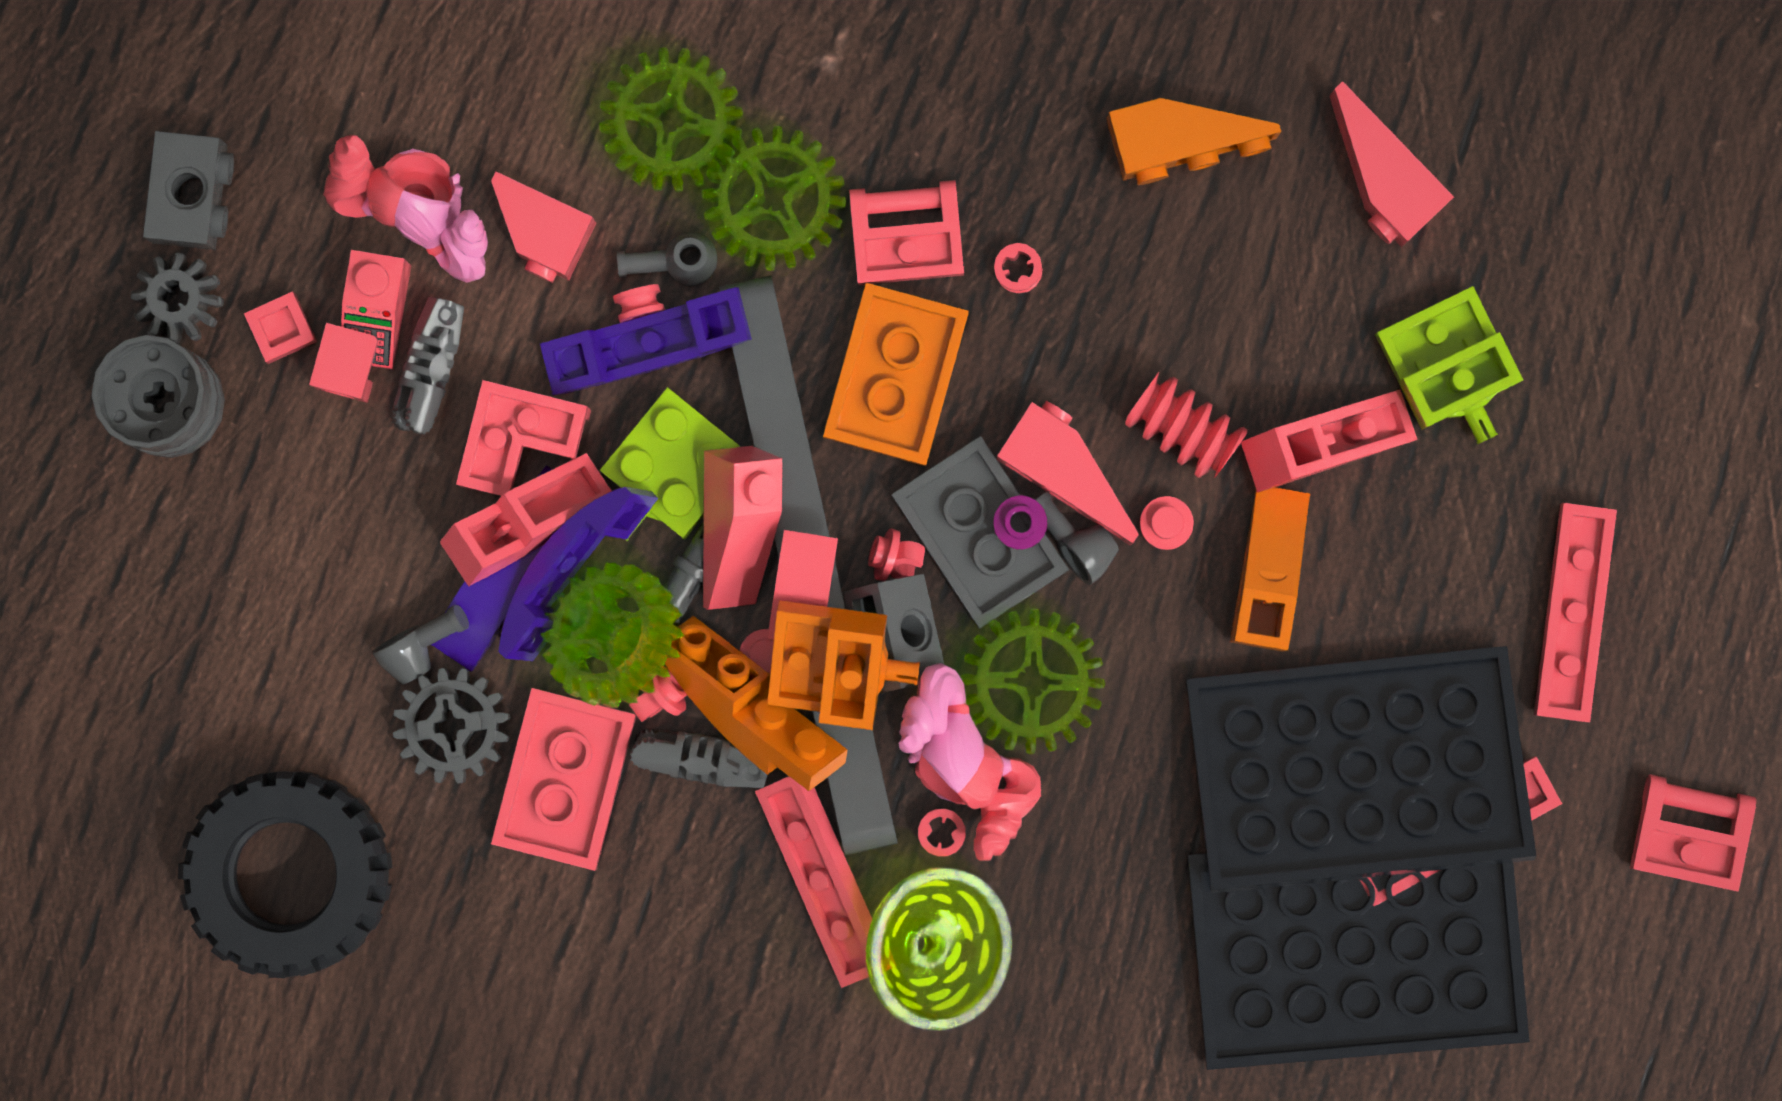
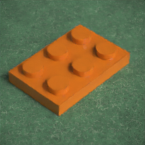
[823,283,969,466]

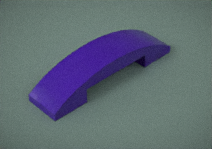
[540,287,752,395]
[431,465,553,672]
[498,487,658,661]

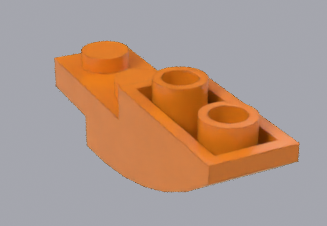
[656,616,848,791]

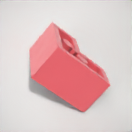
[456,380,591,496]

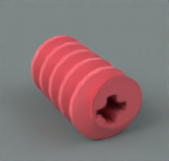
[1125,372,1248,478]

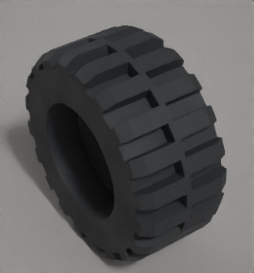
[178,771,393,978]

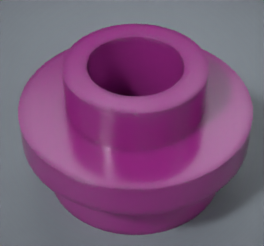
[993,496,1047,550]

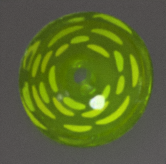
[866,867,1012,1030]

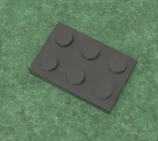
[891,436,1069,629]

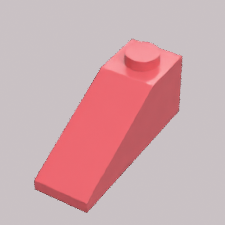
[1329,81,1454,247]
[1241,390,1418,492]
[996,401,1139,545]
[703,446,782,610]

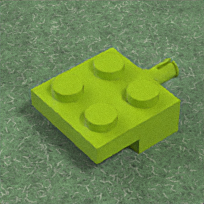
[1375,286,1523,444]
[600,387,740,541]

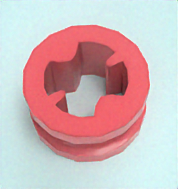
[994,243,1043,294]
[613,284,665,323]
[918,808,966,857]

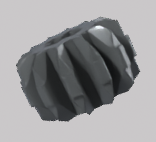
[130,253,224,344]

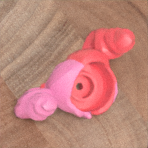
[323,135,488,283]
[898,663,1041,861]

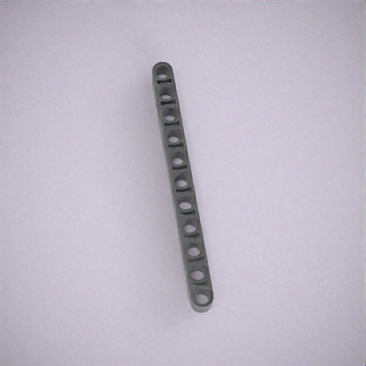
[719,275,898,855]

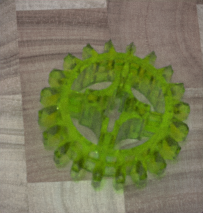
[599,48,743,192]
[702,126,846,271]
[540,562,684,708]
[960,609,1105,754]

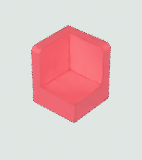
[309,323,378,403]

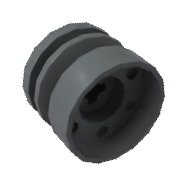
[92,335,225,458]

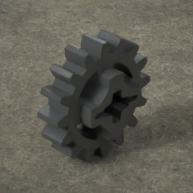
[393,668,511,784]

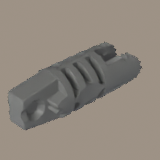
[391,297,464,435]
[630,728,767,788]

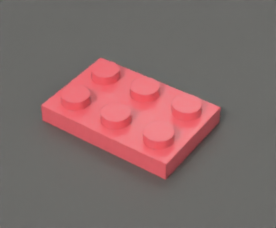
[491,688,637,871]

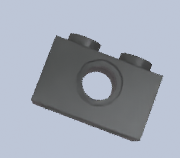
[143,131,234,250]
[842,574,944,694]

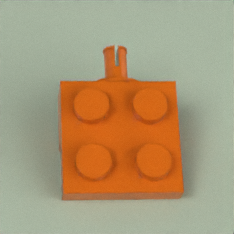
[767,600,920,730]

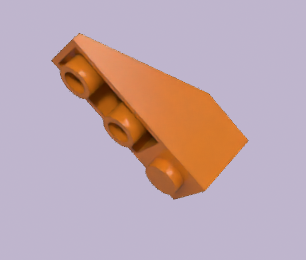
[1106,98,1281,185]
[1230,487,1310,652]

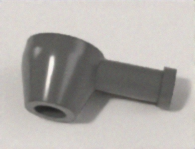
[617,232,718,286]
[1036,491,1119,585]
[372,605,469,685]

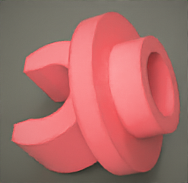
[868,528,925,582]
[629,667,687,722]

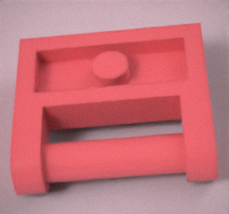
[849,180,964,285]
[1630,774,1756,892]

